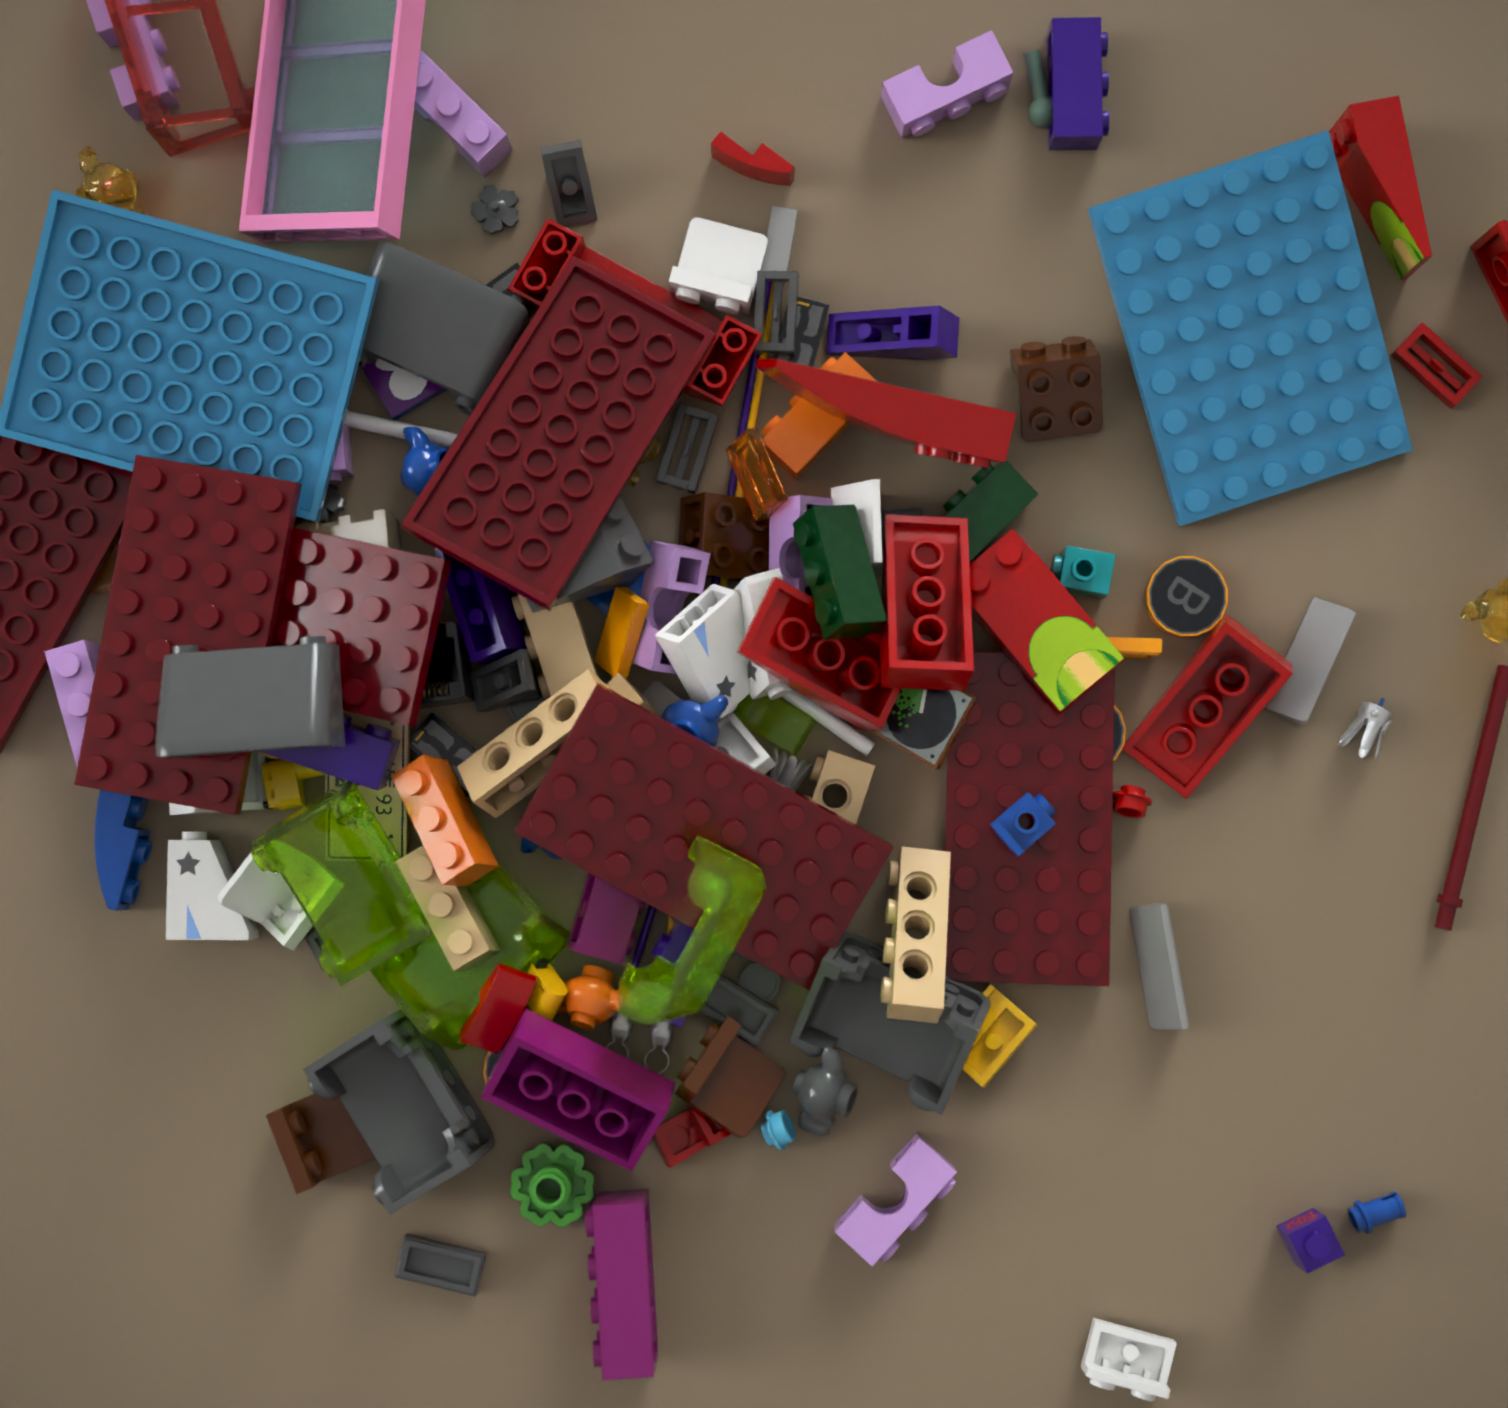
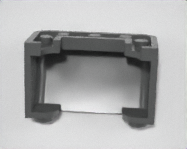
[359,242,529,416]
[155,636,345,759]
[789,933,990,1115]
[303,1006,495,1215]

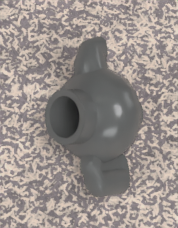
[793,1045,858,1137]

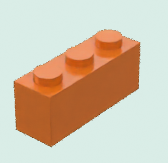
[761,352,876,481]
[391,754,499,887]

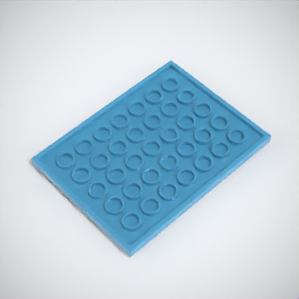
[1087,130,1413,526]
[0,189,380,522]

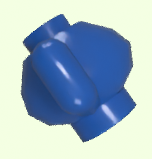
[401,427,449,496]
[661,695,728,747]

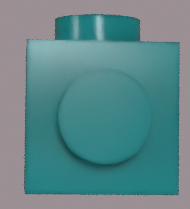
[1050,546,1116,600]

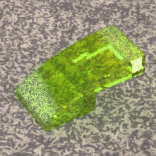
[733,693,817,756]

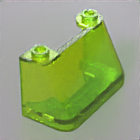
[251,781,431,986]
[618,835,766,1025]
[367,857,570,1051]

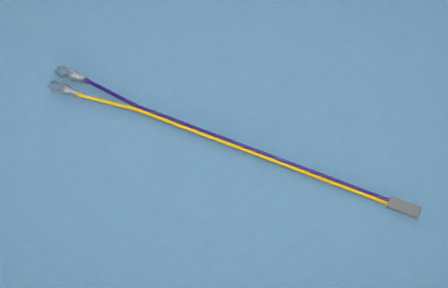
[605,206,798,1074]

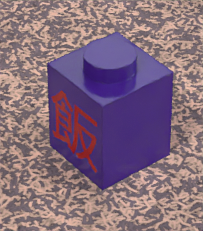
[1276,1208,1345,1274]

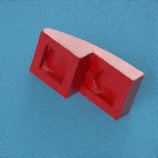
[711,131,795,186]
[460,963,536,1054]
[652,1106,731,1167]

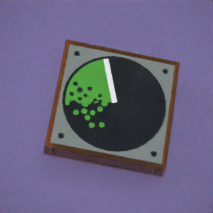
[870,688,979,770]

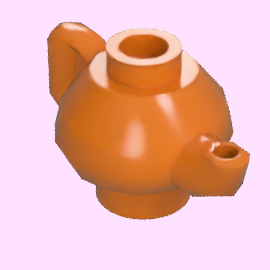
[556,965,632,1030]

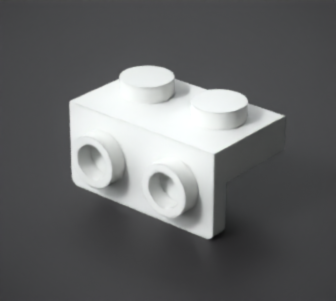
[1081,1318,1177,1402]

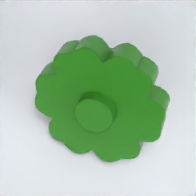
[510,1142,595,1228]

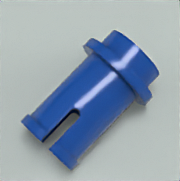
[1347,1191,1406,1234]

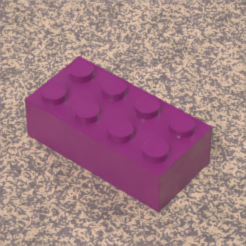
[481,1009,676,1171]
[585,1189,659,1380]

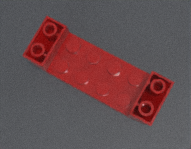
[508,218,763,407]

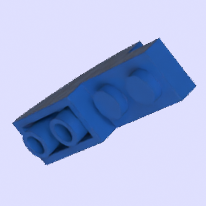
[94,790,152,911]

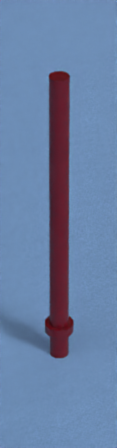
[1434,665,1508,931]

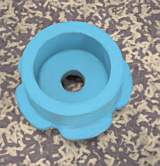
[761,1110,796,1150]

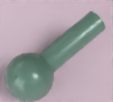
[1024,49,1053,129]

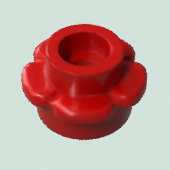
[1113,785,1152,818]

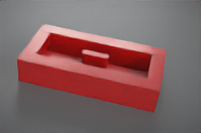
[1391,322,1483,409]

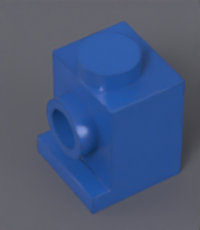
[989,792,1056,857]

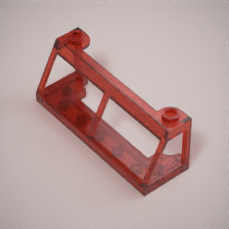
[105,0,255,157]

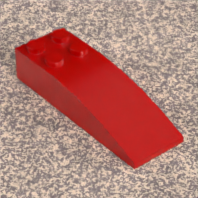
[756,359,1016,468]

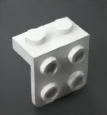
[669,217,768,315]
[217,834,344,951]

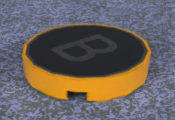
[1145,556,1228,637]

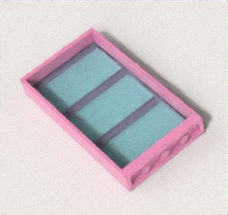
[239,0,426,243]

